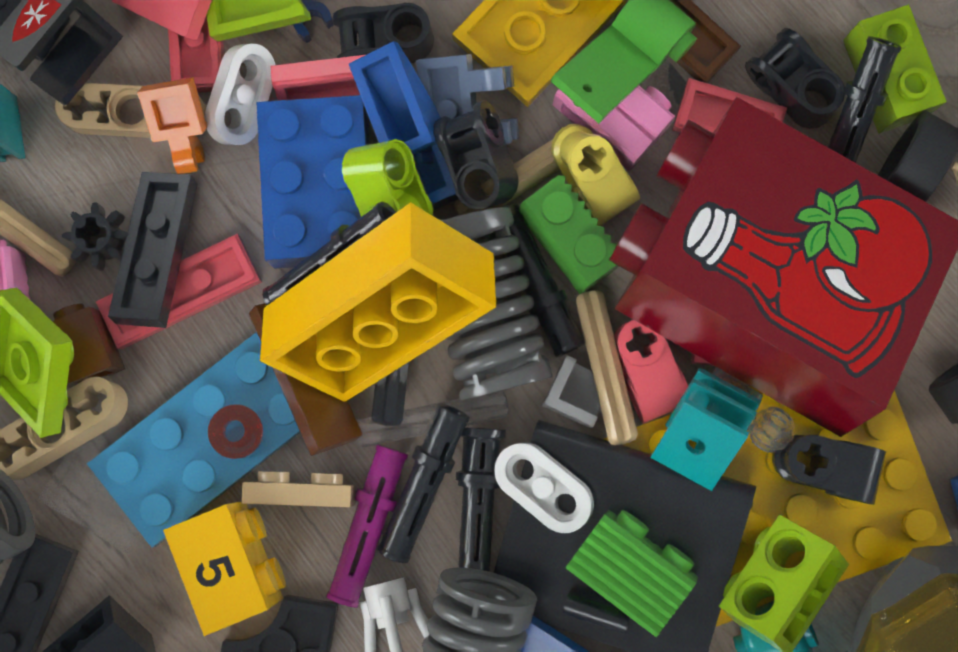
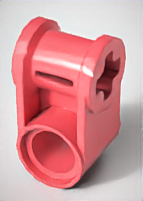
[614,320,688,424]

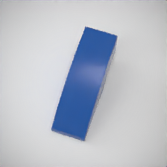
[349,41,459,210]

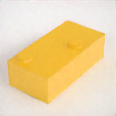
[260,202,496,402]

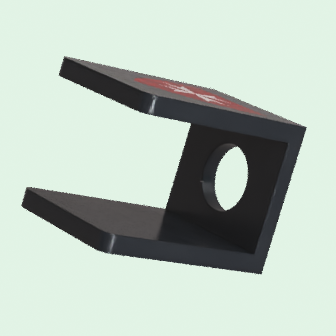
[0,0,123,106]

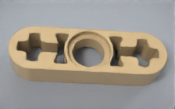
[55,83,207,138]
[0,377,128,480]

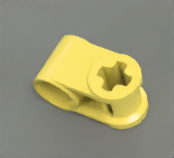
[551,124,640,226]

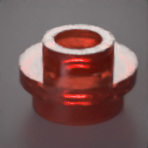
[208,404,263,459]

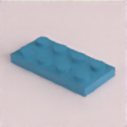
[87,332,301,548]

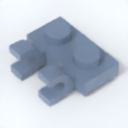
[416,54,519,143]

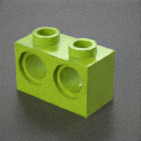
[719,514,849,652]

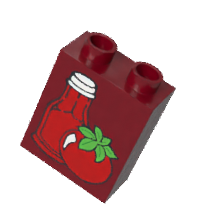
[609,97,958,437]

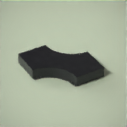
[221,595,339,652]

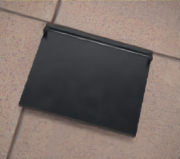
[487,420,757,652]

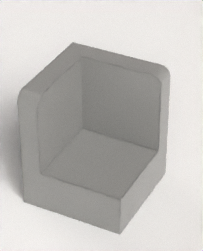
[542,355,600,428]

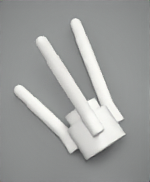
[360,577,429,652]

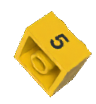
[163,501,286,636]

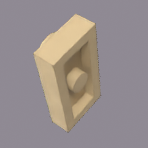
[241,471,356,507]

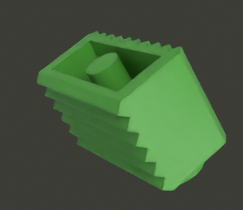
[519,175,618,294]
[566,510,698,637]

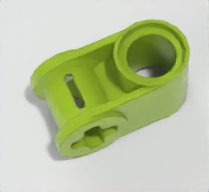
[342,139,433,217]

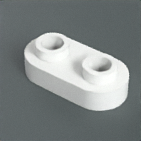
[205,44,275,145]
[494,442,594,533]

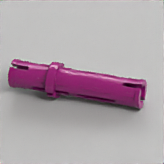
[326,444,408,608]

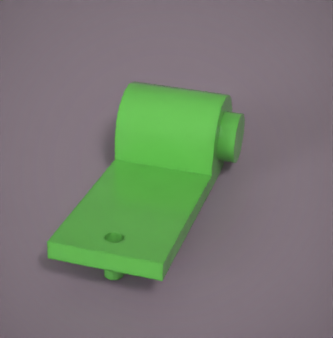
[551,0,697,124]

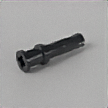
[456,427,506,572]

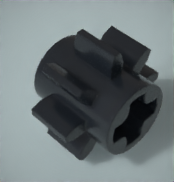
[62,202,128,271]

